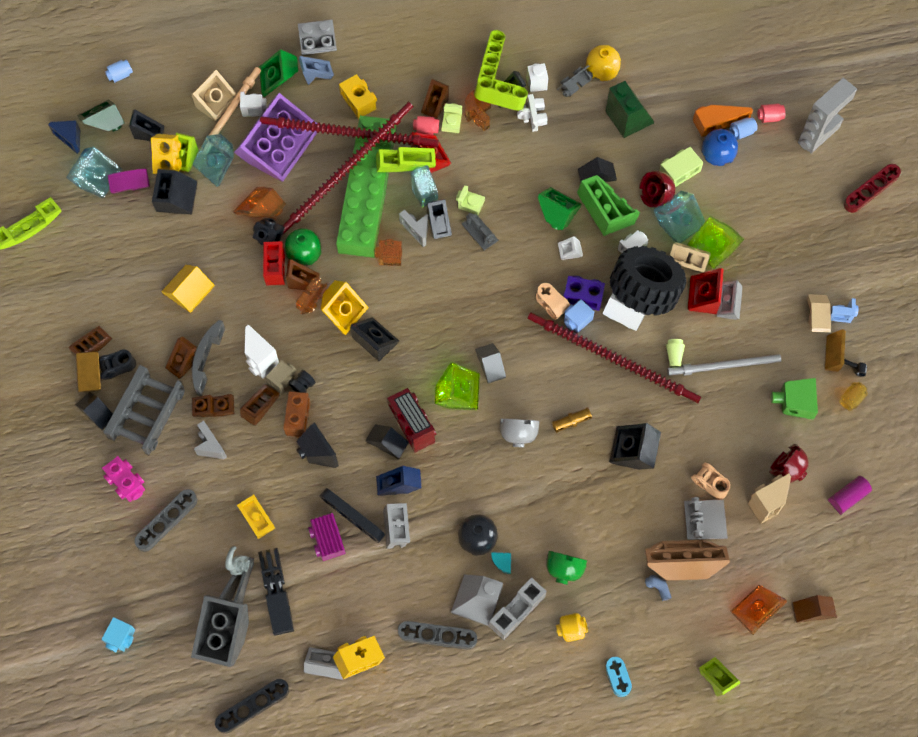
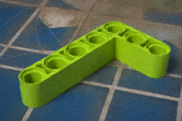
[474,30,528,111]

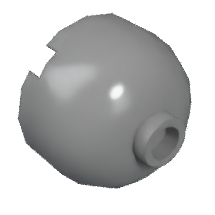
[500,419,539,447]

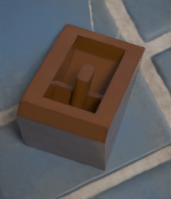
[421,79,449,119]
[286,260,320,291]
[792,595,837,623]

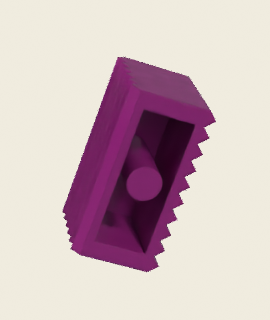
[308,513,346,561]

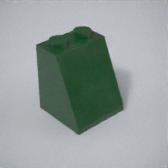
[605,81,654,138]

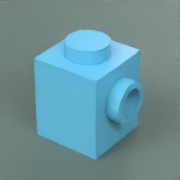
[101,617,136,652]

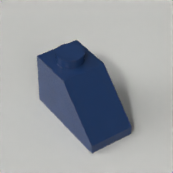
[376,466,422,496]

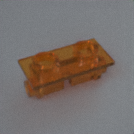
[295,276,330,315]

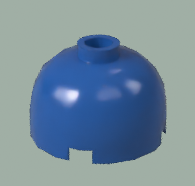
[701,129,738,166]

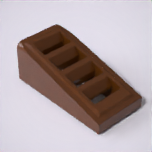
[68,326,112,356]
[240,384,280,426]

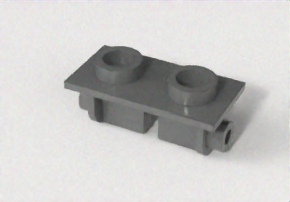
[557,65,593,97]
[462,213,499,250]

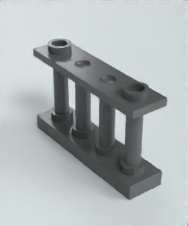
[103,365,185,455]

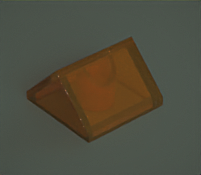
[731,585,787,635]

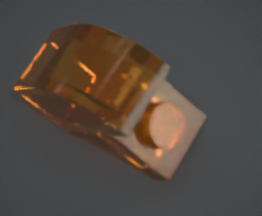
[465,90,491,131]

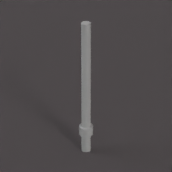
[667,354,781,376]

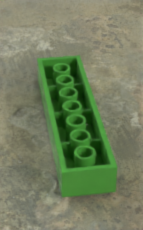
[336,116,396,258]

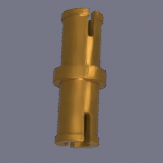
[552,407,592,433]

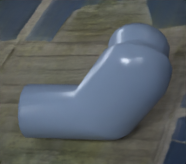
[645,575,672,601]

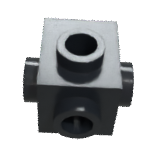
[252,218,285,245]

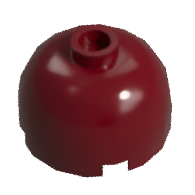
[639,171,676,208]
[769,444,809,483]

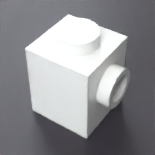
[527,63,548,92]

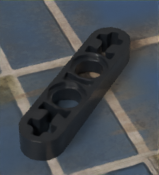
[320,488,385,543]
[215,679,289,734]

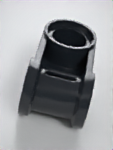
[99,349,136,380]

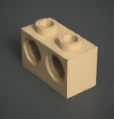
[670,242,711,273]

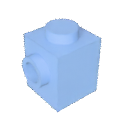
[564,300,594,333]

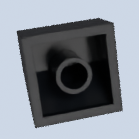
[609,423,661,470]

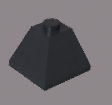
[296,422,339,468]

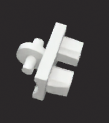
[517,94,548,132]

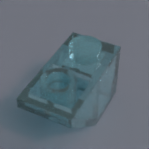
[411,165,438,207]

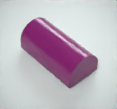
[828,475,872,515]

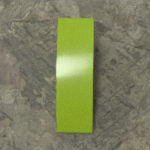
[376,147,436,172]

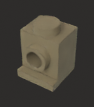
[266,360,297,395]

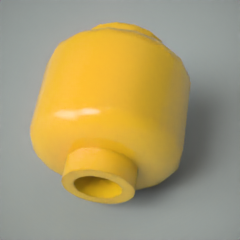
[556,613,588,642]

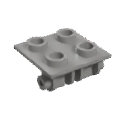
[684,497,728,540]

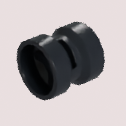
[289,370,316,393]

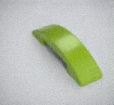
[0,197,61,250]

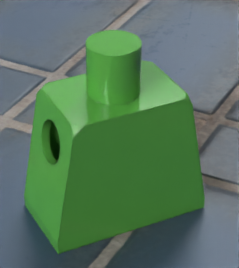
[771,378,818,419]

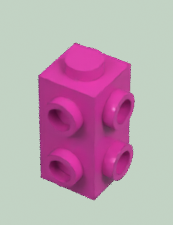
[102,456,145,502]

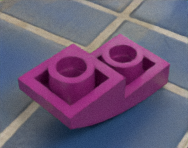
[108,169,150,194]

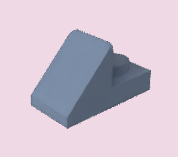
[298,56,334,85]

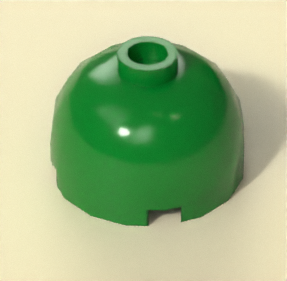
[285,228,322,265]
[546,551,588,585]

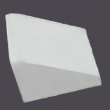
[558,236,583,260]

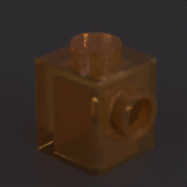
[375,239,402,266]

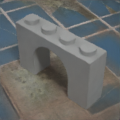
[798,78,857,154]

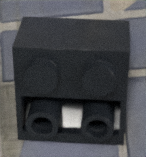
[152,169,198,215]

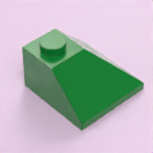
[259,49,299,97]
[538,187,582,230]

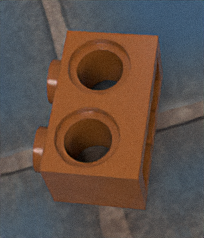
[284,391,310,437]

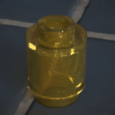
[839,382,868,411]

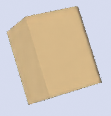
[191,70,237,121]

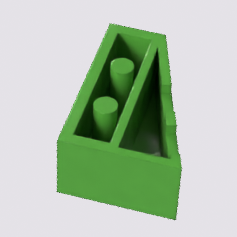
[577,175,640,236]

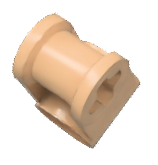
[535,283,570,320]
[691,462,730,500]

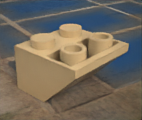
[748,474,791,524]

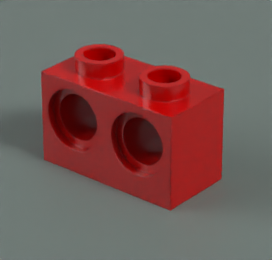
[263,241,285,286]

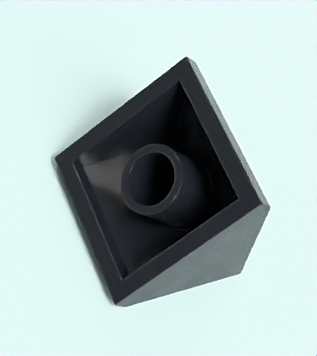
[350,317,399,361]

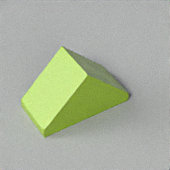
[176,133,198,172]

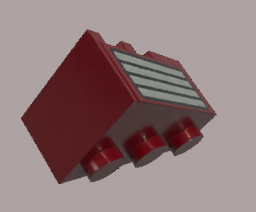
[387,388,437,453]

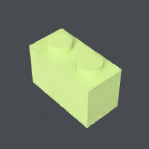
[659,147,703,187]

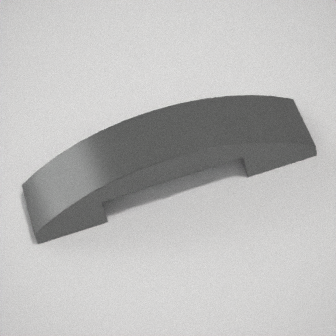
[192,320,225,396]

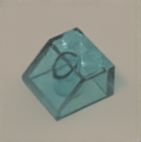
[66,147,122,198]
[653,191,707,243]

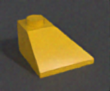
[321,280,369,335]

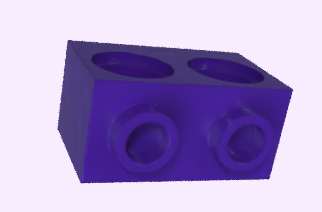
[564,276,605,311]

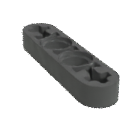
[134,489,198,552]
[398,621,477,650]

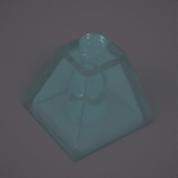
[193,134,234,187]

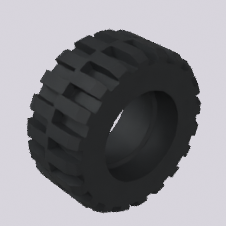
[610,246,686,316]

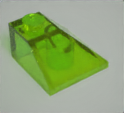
[687,216,744,269]
[434,362,480,410]

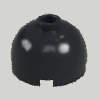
[458,514,498,556]

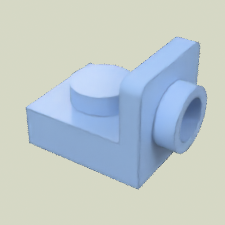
[831,298,859,323]

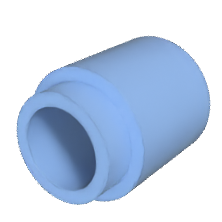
[105,59,133,83]
[729,117,757,140]

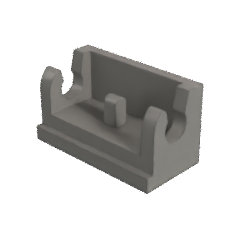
[383,503,410,549]

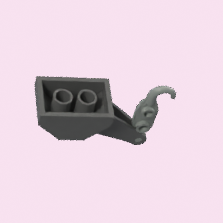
[191,546,254,667]

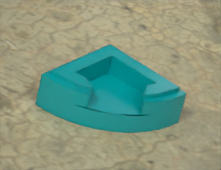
[491,552,511,574]

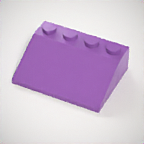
[234,93,317,182]

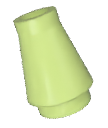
[666,339,685,368]

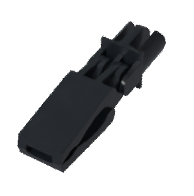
[258,548,294,636]

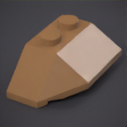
[645,540,730,581]

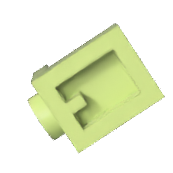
[442,103,462,133]
[456,185,485,215]

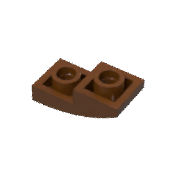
[192,394,235,417]

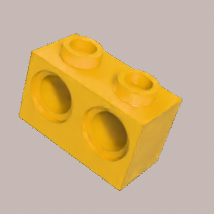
[151,134,182,174]

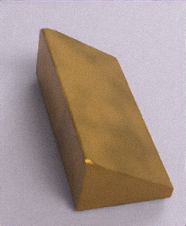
[825,329,846,372]
[76,352,101,392]

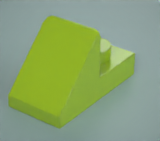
[698,657,740,696]

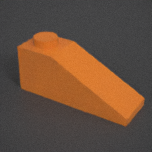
[693,105,753,137]

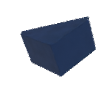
[48,120,80,154]

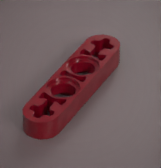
[844,164,901,213]

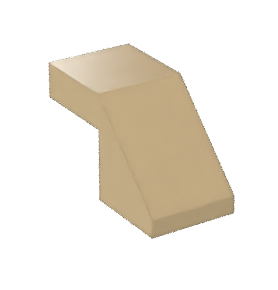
[807,294,831,332]

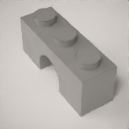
[489,577,547,641]

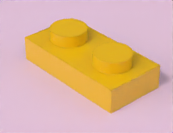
[237,495,275,539]

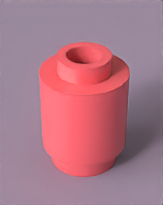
[757,103,785,123]
[413,116,439,135]

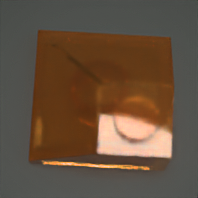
[233,187,286,217]

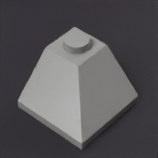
[451,574,503,626]

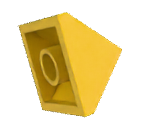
[161,265,215,313]

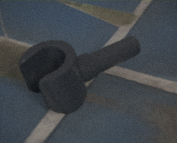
[844,359,867,377]

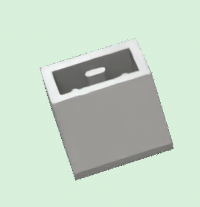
[298,19,337,55]

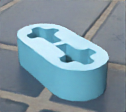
[605,657,632,697]

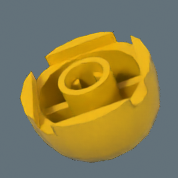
[585,45,621,81]

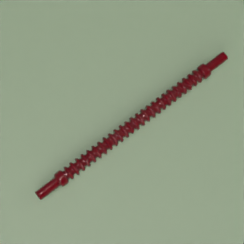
[282,101,413,236]
[260,116,439,147]
[527,312,701,403]

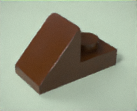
[165,336,197,379]

